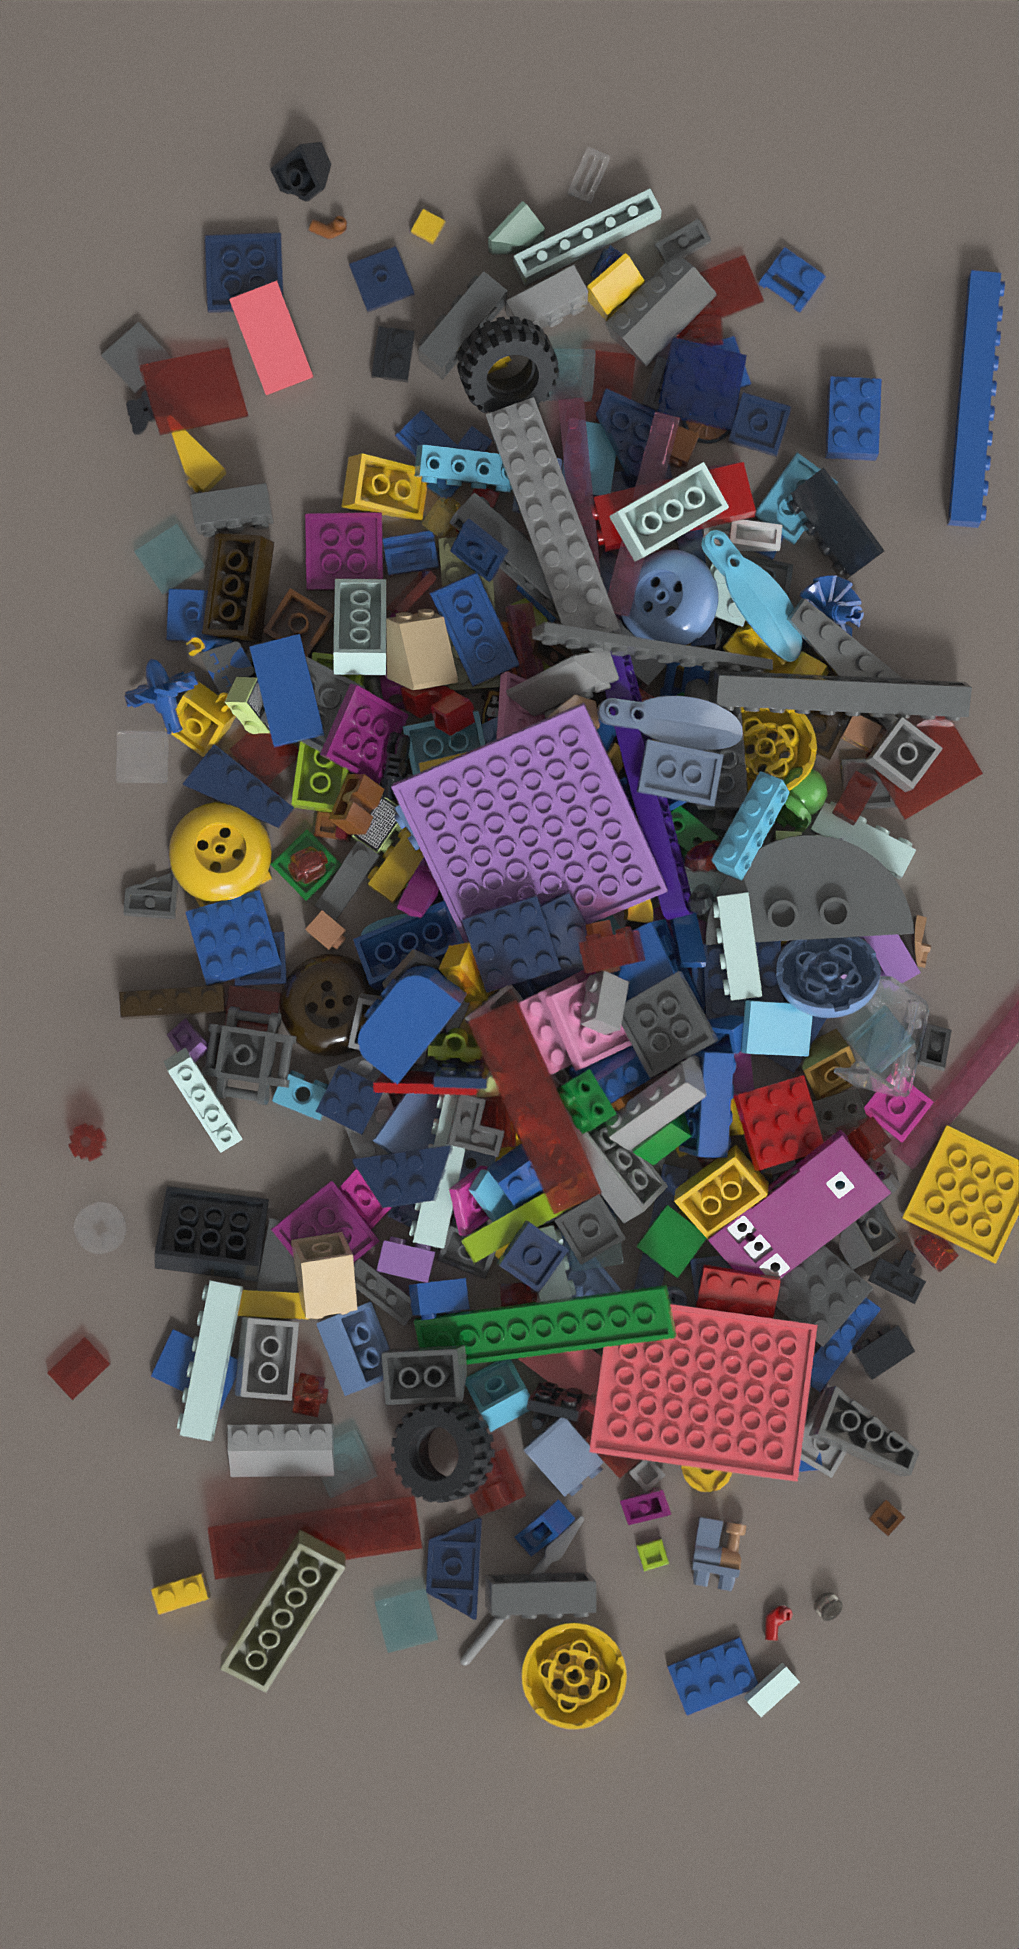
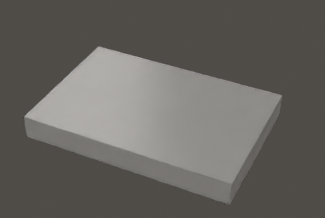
[800,1384,871,1478]

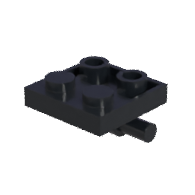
[526,1382,589,1429]

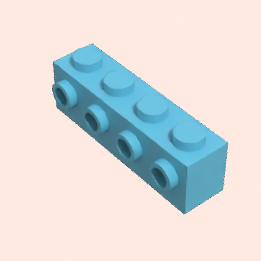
[414,445,511,492]
[712,771,790,881]

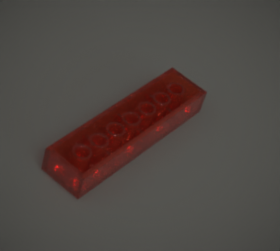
[466,999,602,1214]
[208,1495,423,1580]

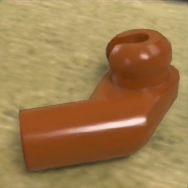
[309,216,347,239]

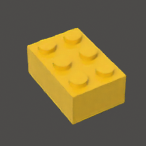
[674,1145,769,1239]

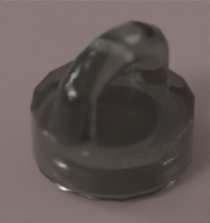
[814,1592,843,1621]

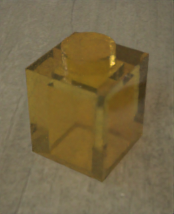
[421,497,460,538]

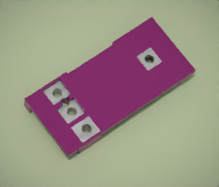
[708,1129,891,1279]

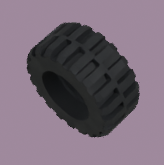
[457,316,559,413]
[391,1402,495,1503]

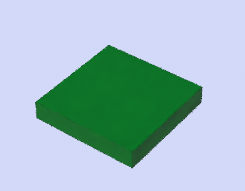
[270,829,342,902]
[635,1205,707,1278]

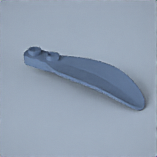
[597,696,743,750]

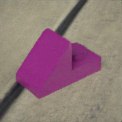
[620,1487,671,1526]

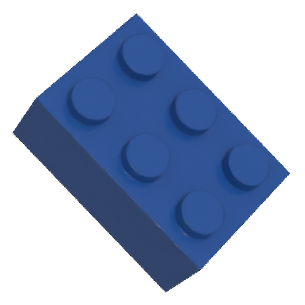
[825,376,882,461]

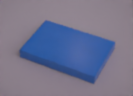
[151,1329,238,1409]

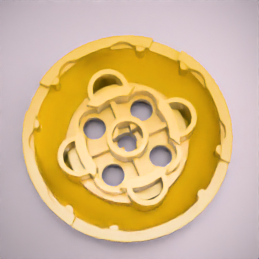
[741,707,817,792]
[169,802,272,903]
[522,1623,627,1729]

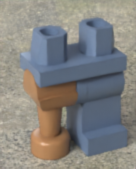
[691,1517,747,1591]

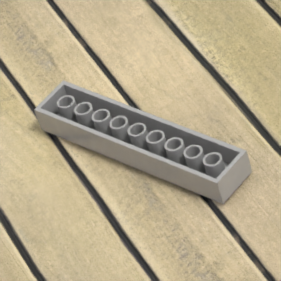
[486,397,621,655]
[465,985,668,1223]

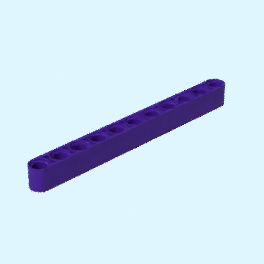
[605,651,694,920]

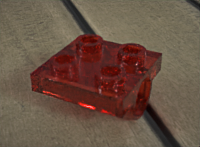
[470,1447,526,1517]

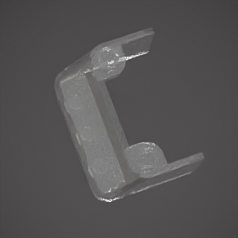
[834,975,929,1097]

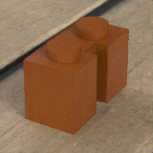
[328,774,384,835]

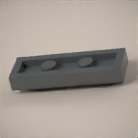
[354,1258,412,1326]

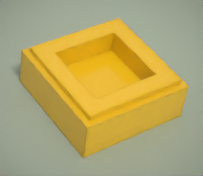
[411,209,445,245]

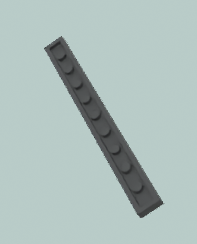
[532,622,773,673]

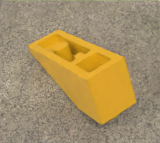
[167,416,226,493]

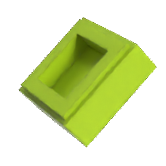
[636,1538,669,1571]

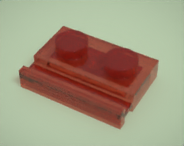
[672,306,724,350]
[480,1094,516,1149]
[47,1337,111,1400]

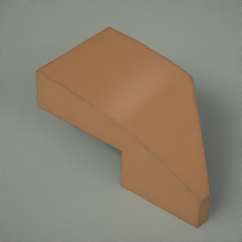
[912,915,931,968]

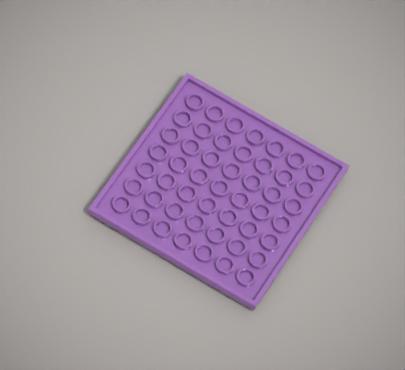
[392,703,668,943]

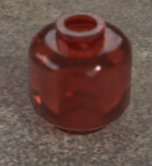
[288,846,328,884]

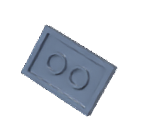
[636,740,723,807]

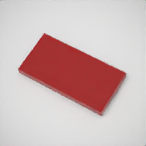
[373,1071,480,1095]

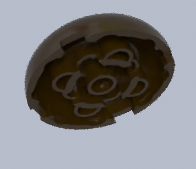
[280,954,381,1057]

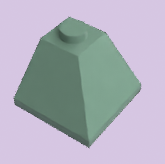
[488,201,545,255]

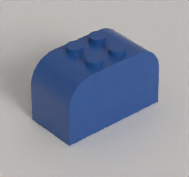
[610,919,706,1014]
[358,965,467,1084]

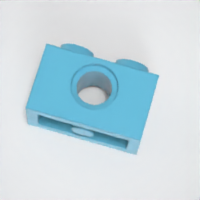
[272,1070,328,1121]

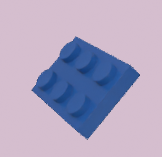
[667,1637,758,1716]

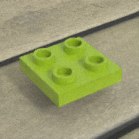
[428,1027,485,1062]

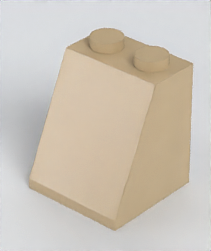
[386,609,458,690]
[291,1232,357,1319]

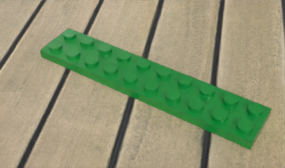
[414,1285,677,1365]

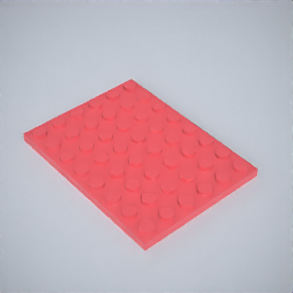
[589,1304,817,1482]

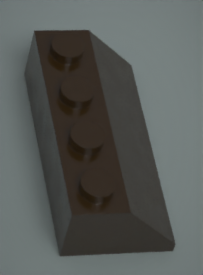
[202,533,275,642]

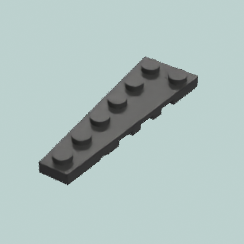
[787,598,903,731]
[697,669,748,811]

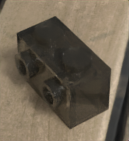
[812,1088,867,1137]

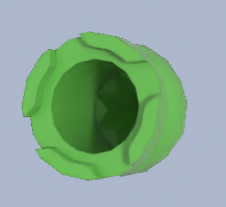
[775,766,828,832]

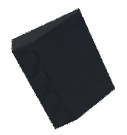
[786,467,885,580]
[154,1186,269,1282]

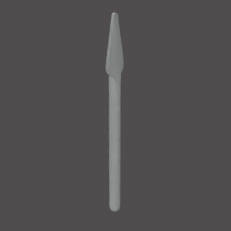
[460,1516,584,1665]

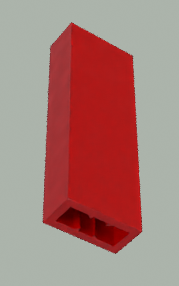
[590,462,756,552]

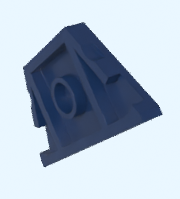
[353,1145,453,1208]
[426,1518,482,1620]

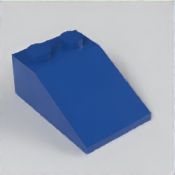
[487,1138,561,1209]

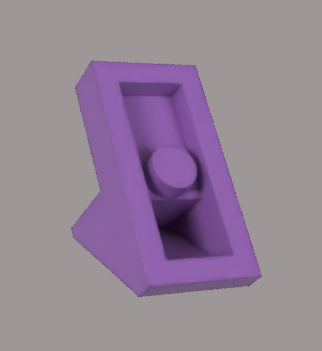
[167,1018,208,1062]

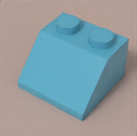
[465,1359,530,1432]

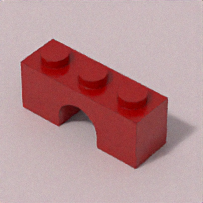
[400,685,475,736]

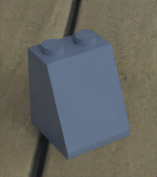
[524,1417,604,1497]

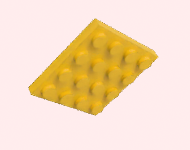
[902,1125,1019,1264]

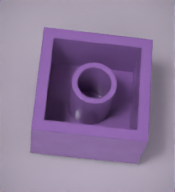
[377,1237,436,1283]

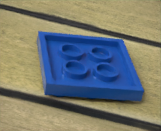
[186,890,281,986]

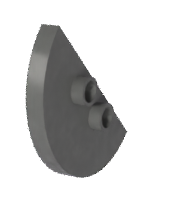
[706,835,914,945]

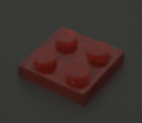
[229,732,299,786]

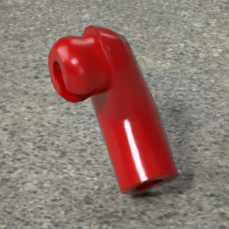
[765,1605,793,1641]

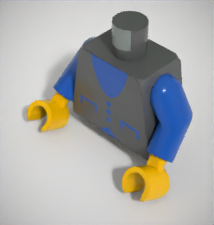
[186,637,257,712]

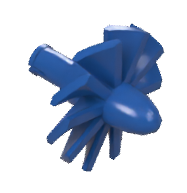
[799,575,864,636]
[124,659,198,734]

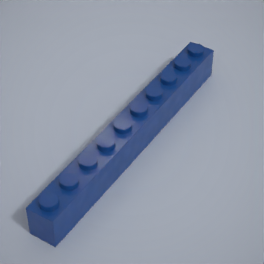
[948,270,1005,528]

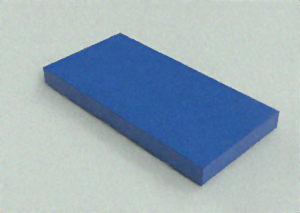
[430,572,520,687]
[250,634,325,747]

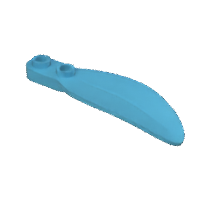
[702,530,802,662]

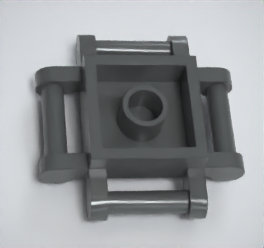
[201,1006,297,1105]

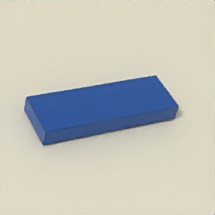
[670,912,707,968]

